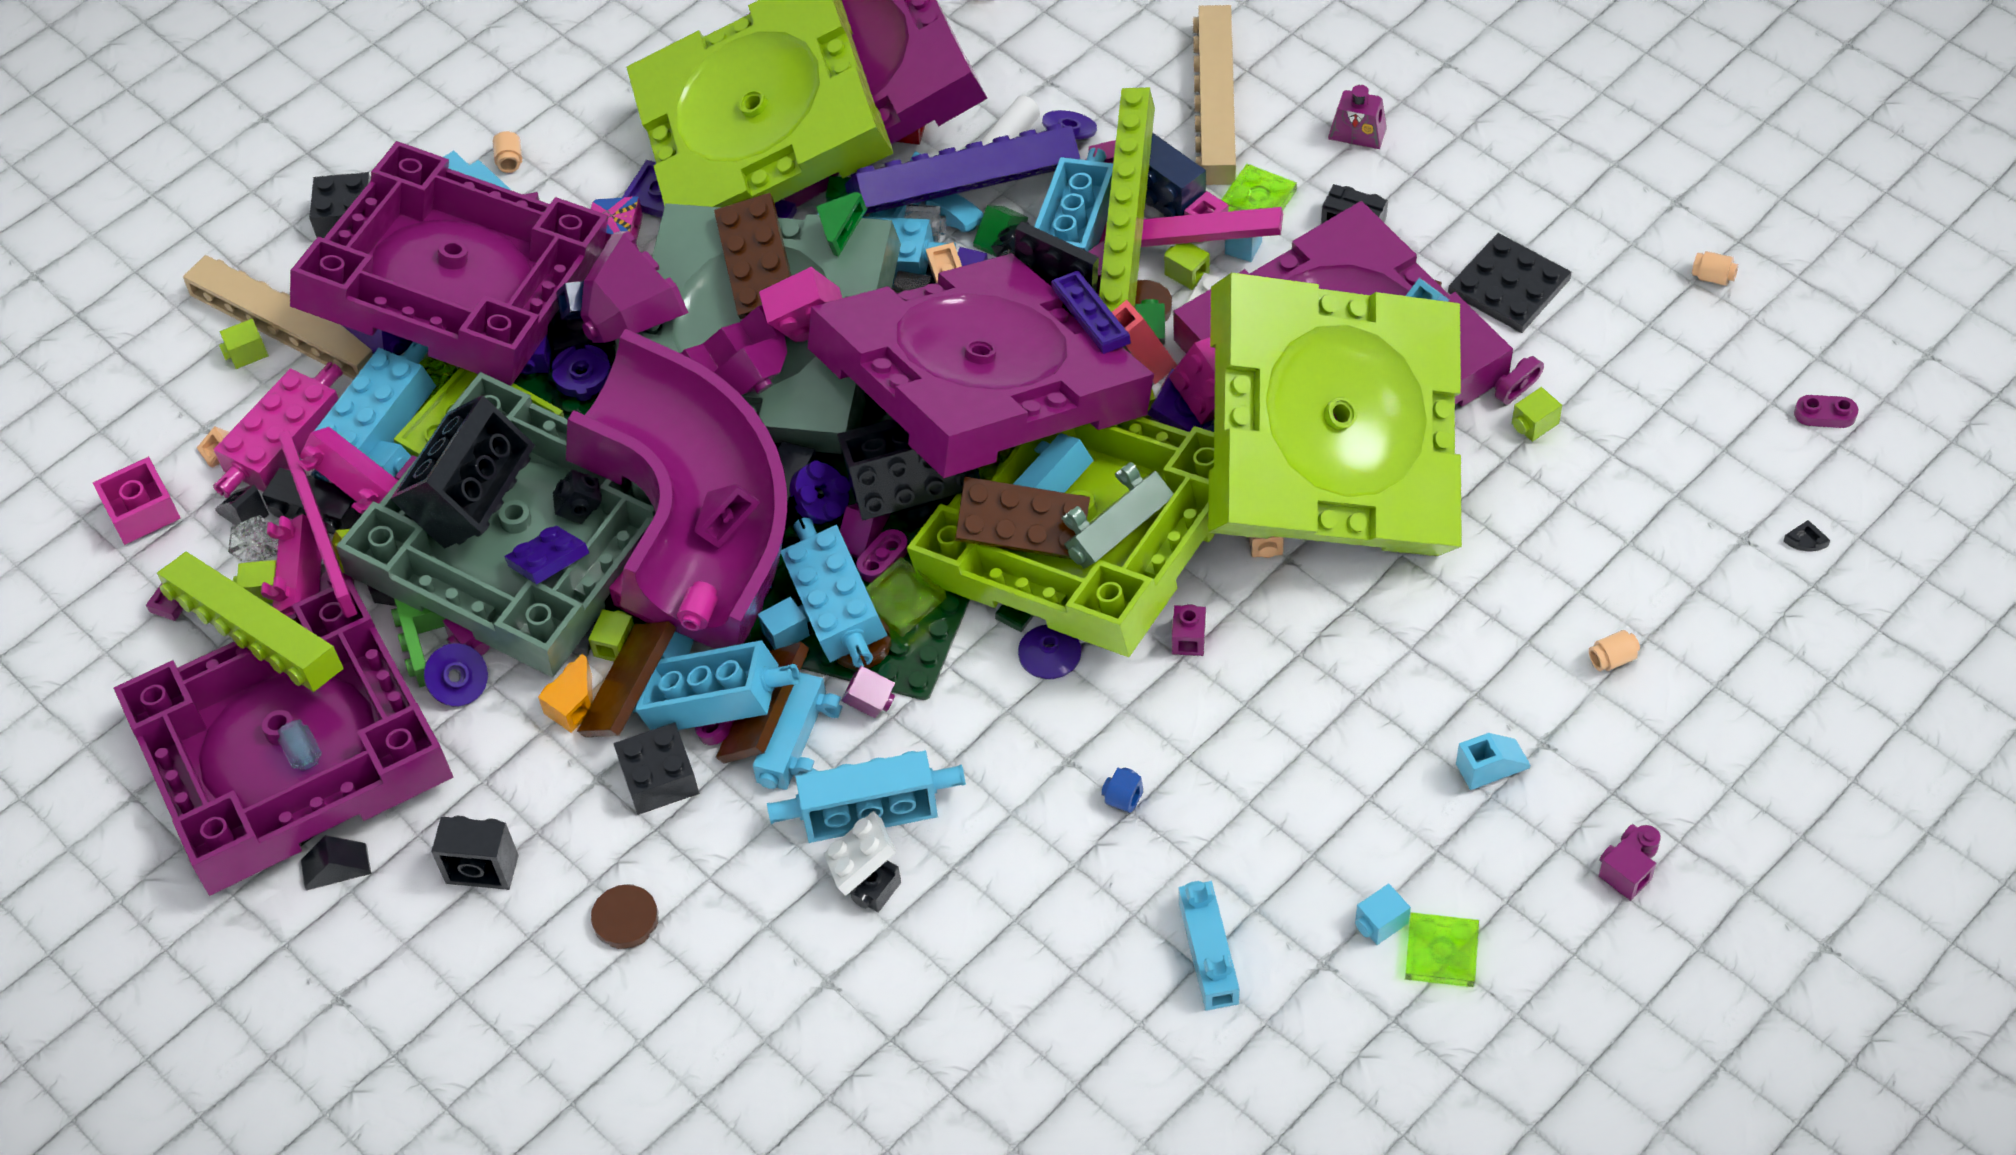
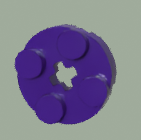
[552,345,611,401]
[789,461,850,524]

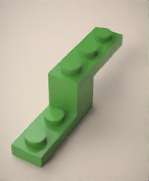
[391,598,446,688]

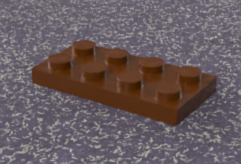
[714,193,791,319]
[955,477,1090,559]

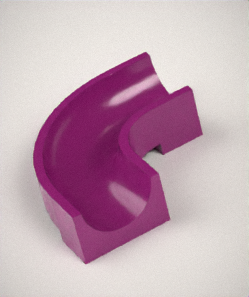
[566,329,787,649]

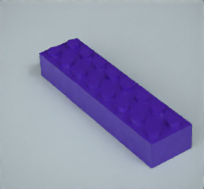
[844,123,1081,215]

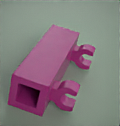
[297,427,398,514]
[261,514,322,616]

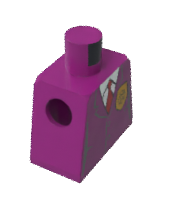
[1328,85,1387,149]

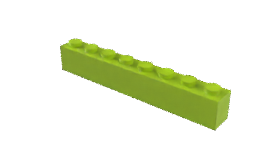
[157,551,344,692]

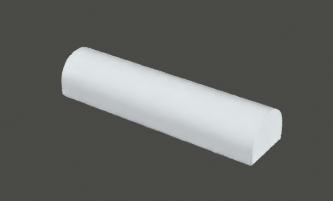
[981,95,1040,145]

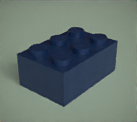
[1145,132,1206,217]

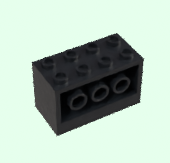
[390,395,535,549]
[837,418,981,521]

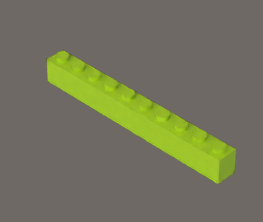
[1099,87,1155,350]

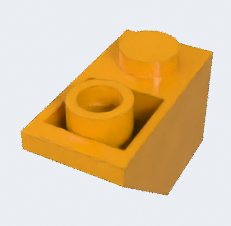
[538,654,593,733]

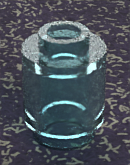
[277,720,322,771]

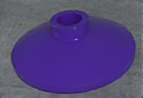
[1042,110,1097,140]
[1018,624,1081,679]
[424,643,488,707]

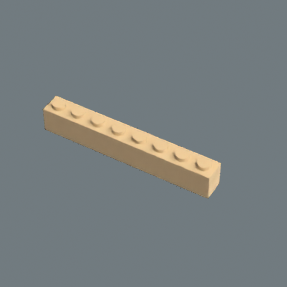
[1193,5,1236,185]
[182,255,373,380]

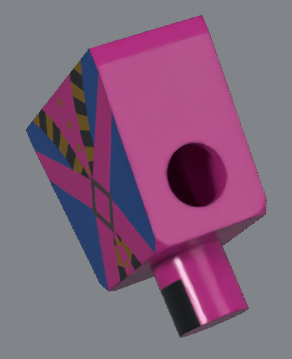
[591,196,643,245]

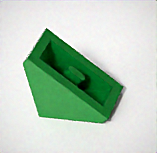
[816,192,867,257]
[973,205,1028,257]

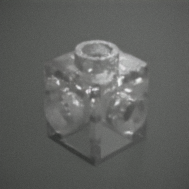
[228,515,279,563]

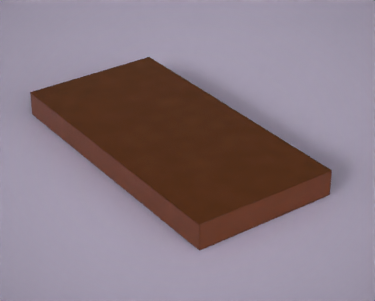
[577,621,676,737]
[715,642,809,764]

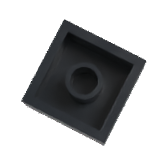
[309,172,371,238]
[613,722,700,815]
[431,815,519,890]

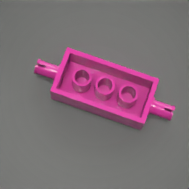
[213,362,343,498]

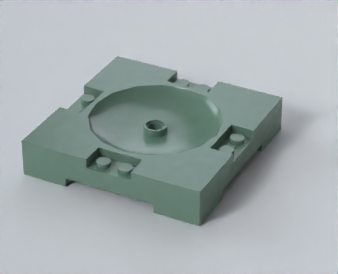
[636,203,901,454]
[336,372,655,678]

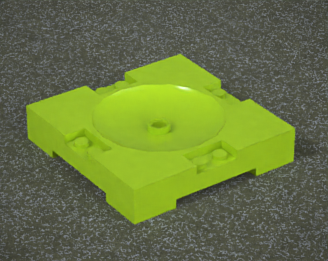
[626,0,894,208]
[1208,272,1462,556]
[907,417,1216,658]

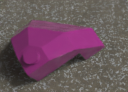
[581,231,688,343]
[681,305,788,395]

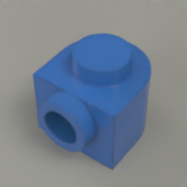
[1101,767,1143,813]

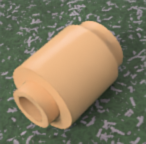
[492,131,522,173]
[1692,251,1738,286]
[1589,630,1640,671]

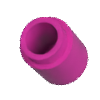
[677,581,718,631]

